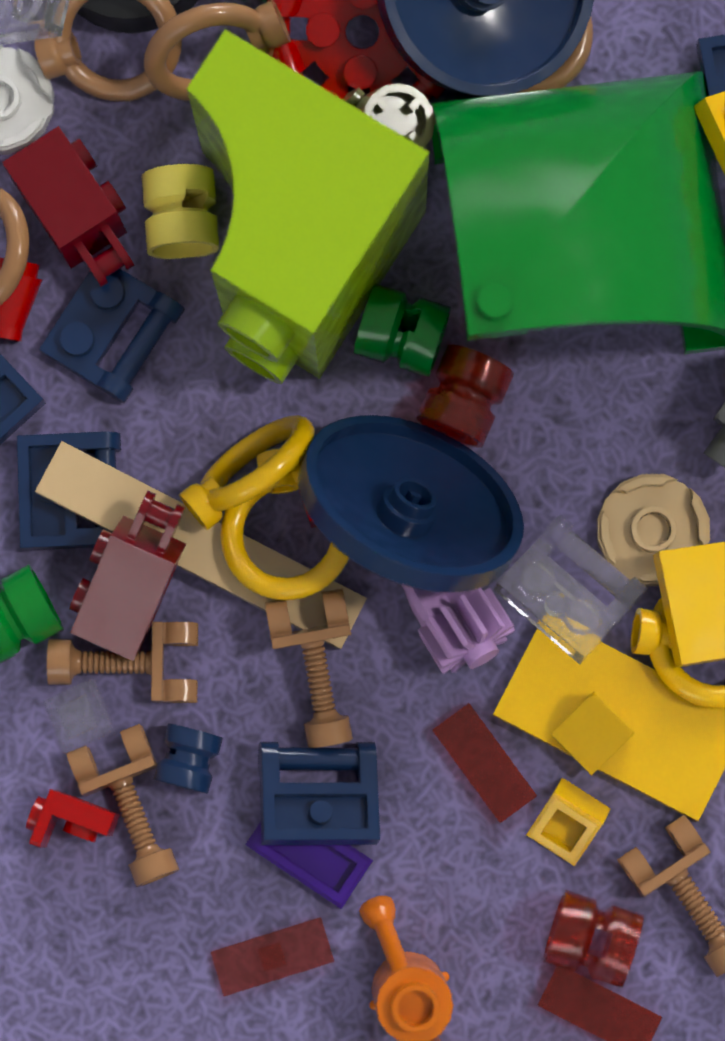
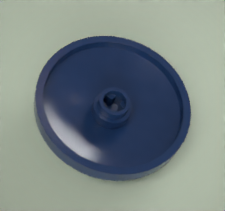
[377,0,594,97]
[298,415,524,593]

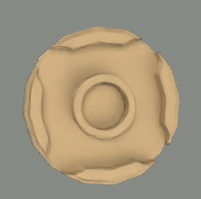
[597,474,710,586]

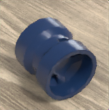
[153,723,223,794]

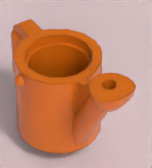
[359,895,453,1041]

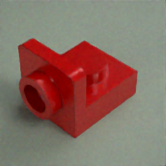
[26,789,121,848]

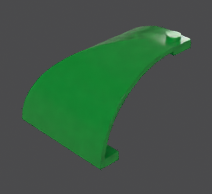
[430,71,725,354]

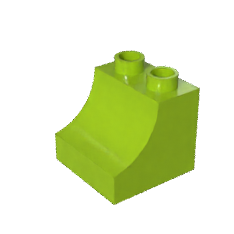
[187,29,429,384]

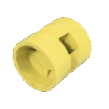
[142,164,219,259]

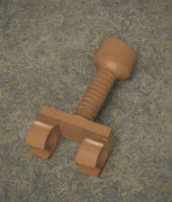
[265,588,353,748]
[47,622,198,703]
[66,724,180,887]
[617,815,725,977]

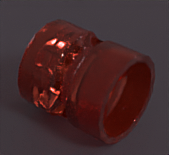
[416,344,514,448]
[542,890,644,988]

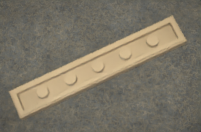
[35,441,367,650]

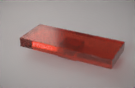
[432,703,537,823]
[211,917,335,996]
[537,963,663,1041]

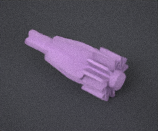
[402,585,515,674]

